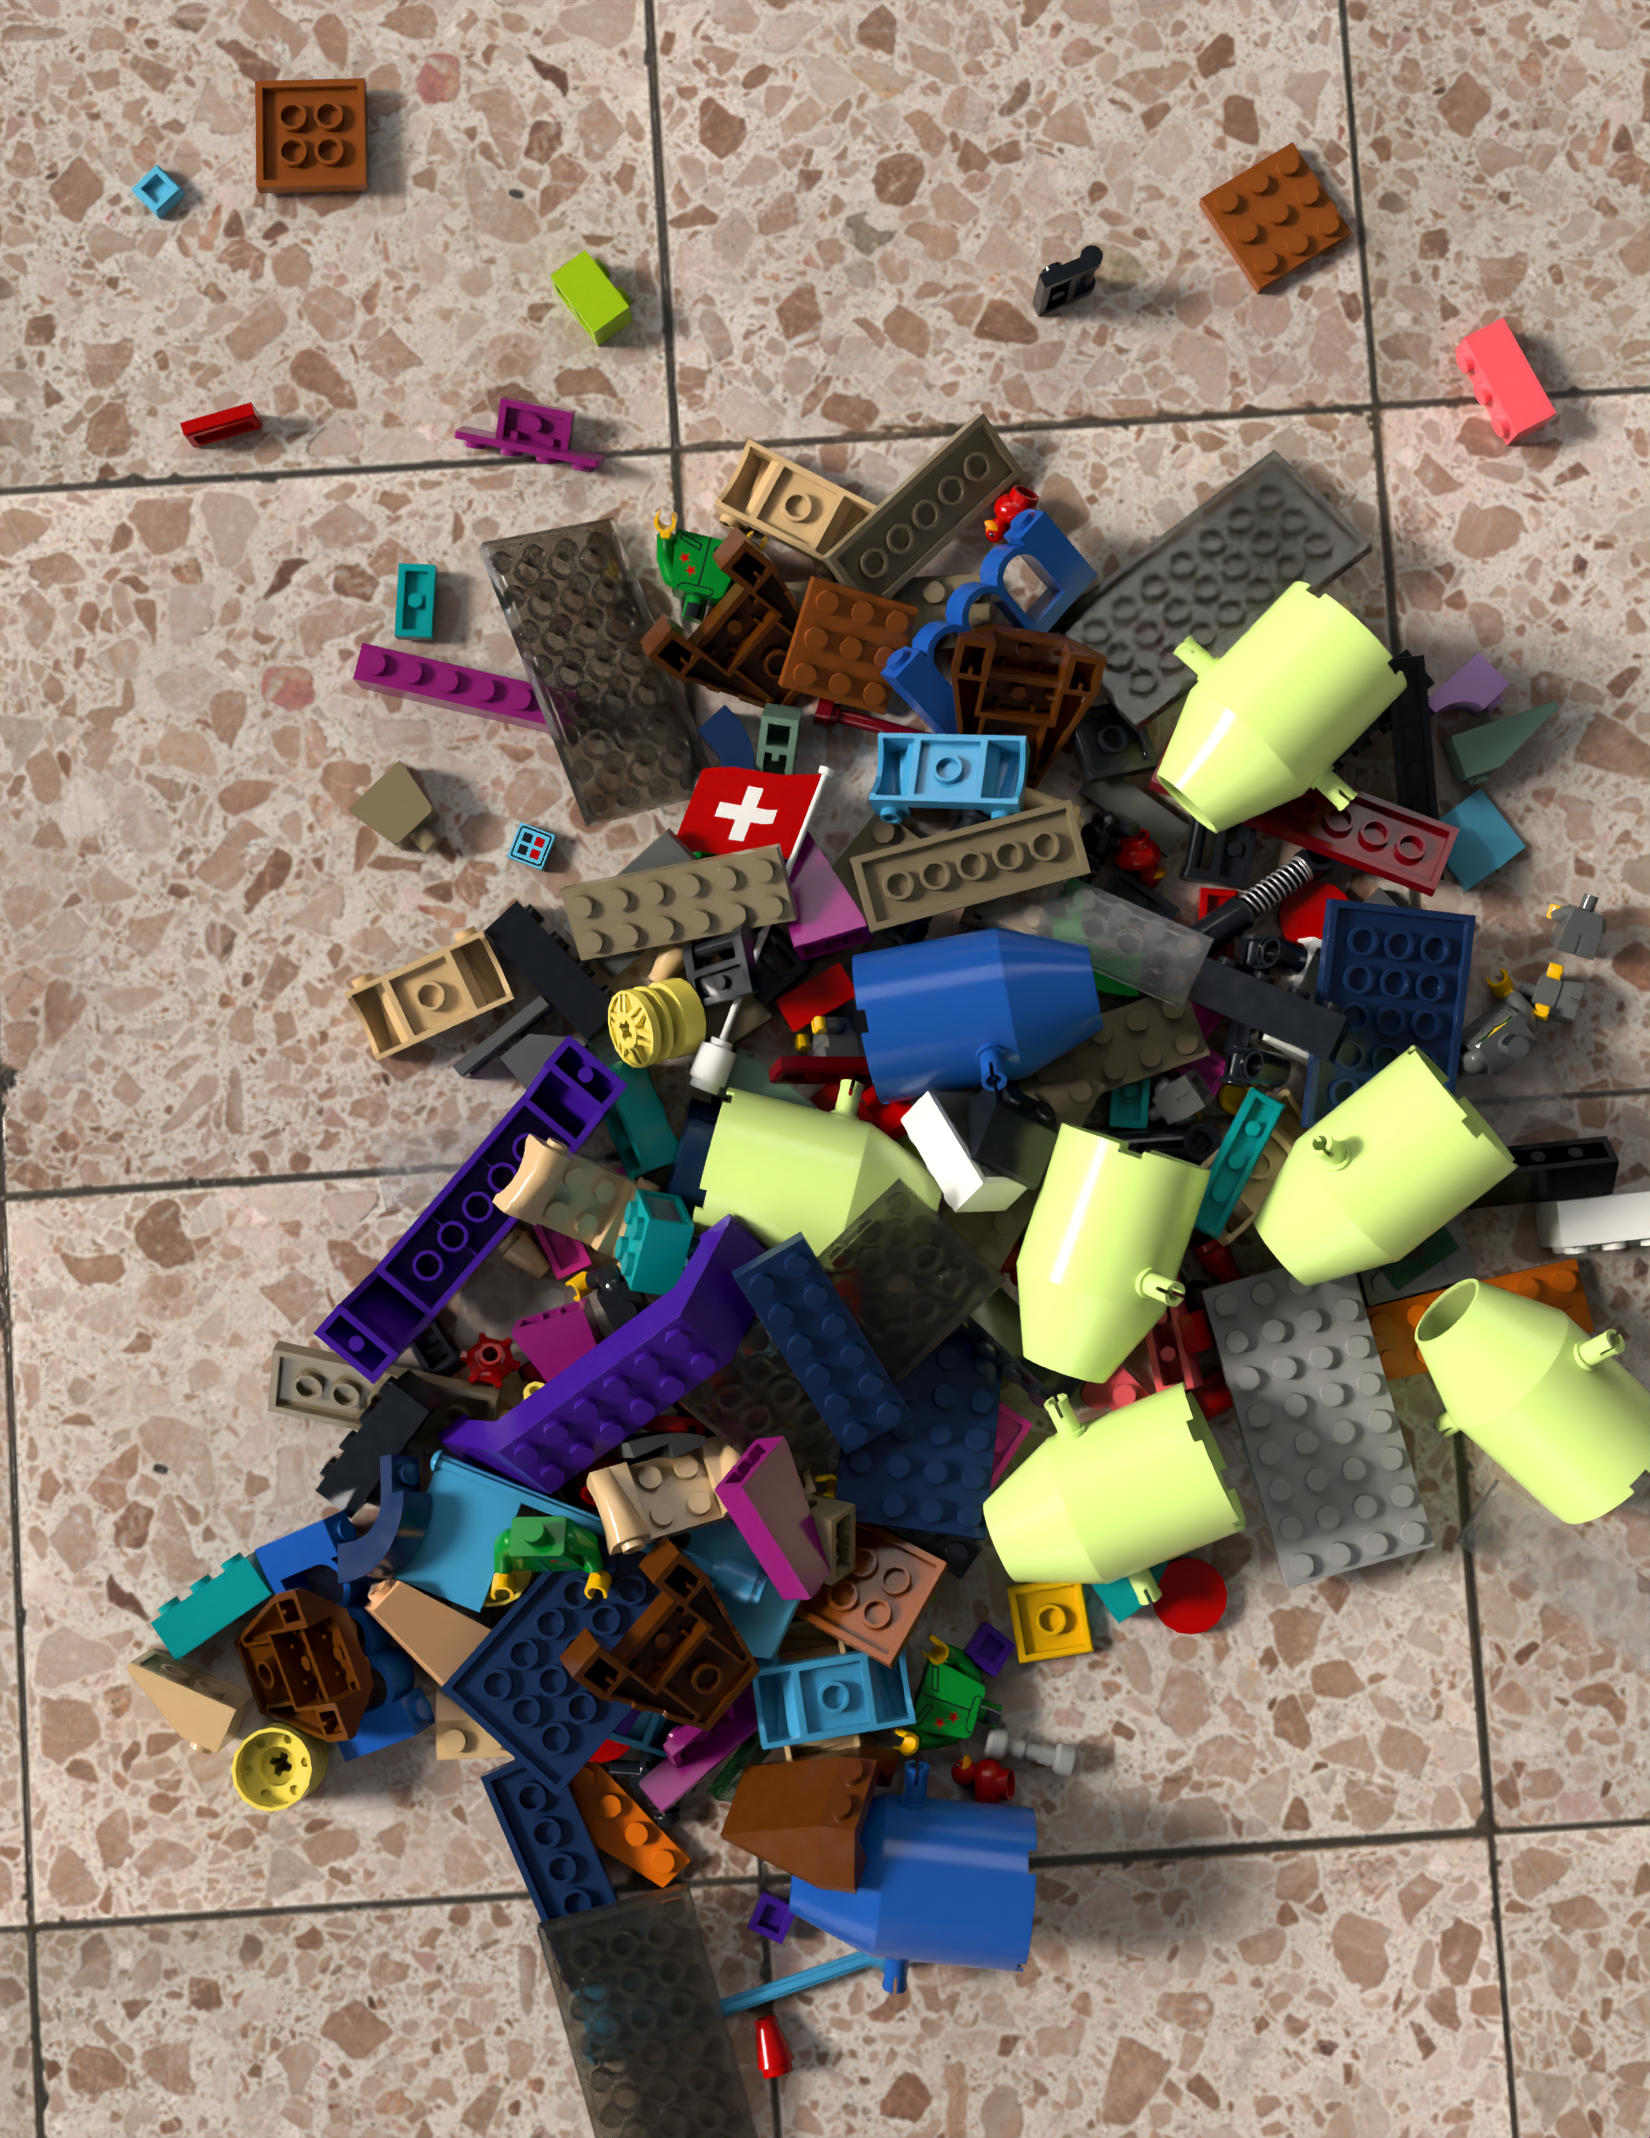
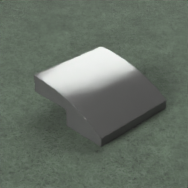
[605,1432,708,1458]

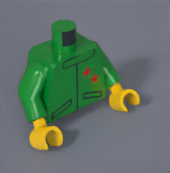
[654,510,769,624]
[491,1516,612,1600]
[892,1635,1003,1756]

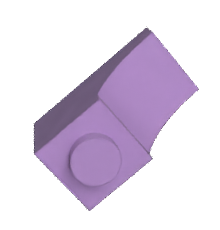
[1428,652,1510,717]

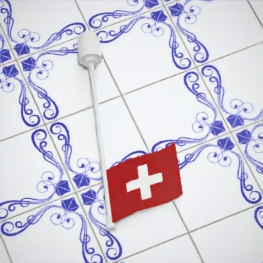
[677,765,834,1095]

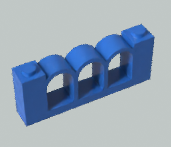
[880,509,1098,734]
[254,1509,435,1762]

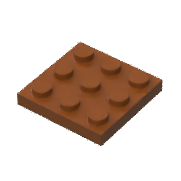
[255,78,369,194]
[1199,142,1352,294]
[778,575,919,715]
[794,1522,949,1669]

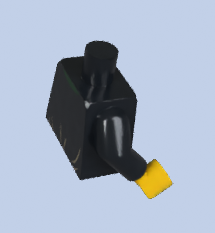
[565,1264,651,1331]

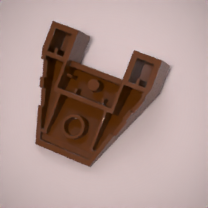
[640,527,801,708]
[559,1535,760,1731]

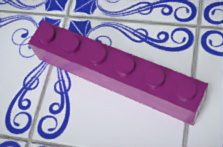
[353,643,584,740]

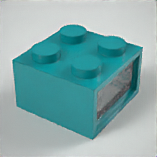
[615,1189,695,1295]

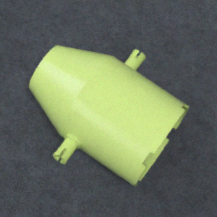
[1156,581,1407,833]
[1253,1045,1519,1286]
[692,1079,942,1272]
[1016,1123,1211,1383]
[1414,1278,1650,1524]
[983,1382,1247,1605]

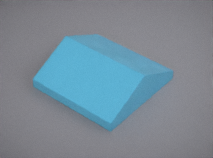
[1439,788,1526,892]

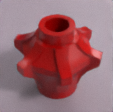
[460,1332,520,1390]

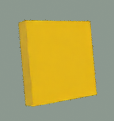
[1006,1582,1094,1664]

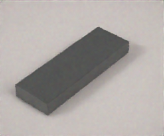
[1078,777,1190,858]
[453,995,553,1079]

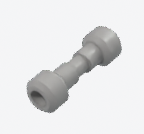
[984,1727,1078,1777]

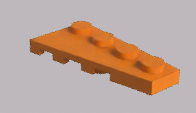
[570,1761,691,1888]

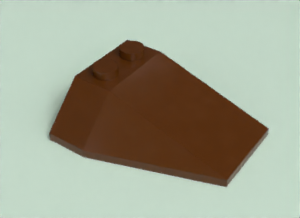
[951,624,1107,789]
[234,1587,374,1742]
[720,1745,900,1894]

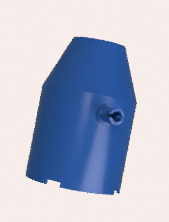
[852,927,1104,1105]
[789,1760,1037,1994]

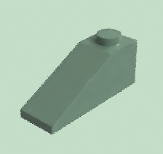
[1441,701,1559,787]
[755,703,803,775]
[713,1047,817,1109]

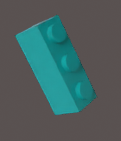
[604,1060,679,1179]
[151,1552,273,1661]

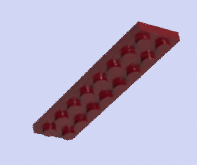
[1149,723,1460,897]

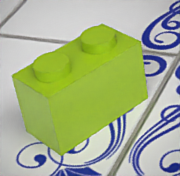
[550,250,633,346]

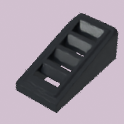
[409,1318,467,1377]

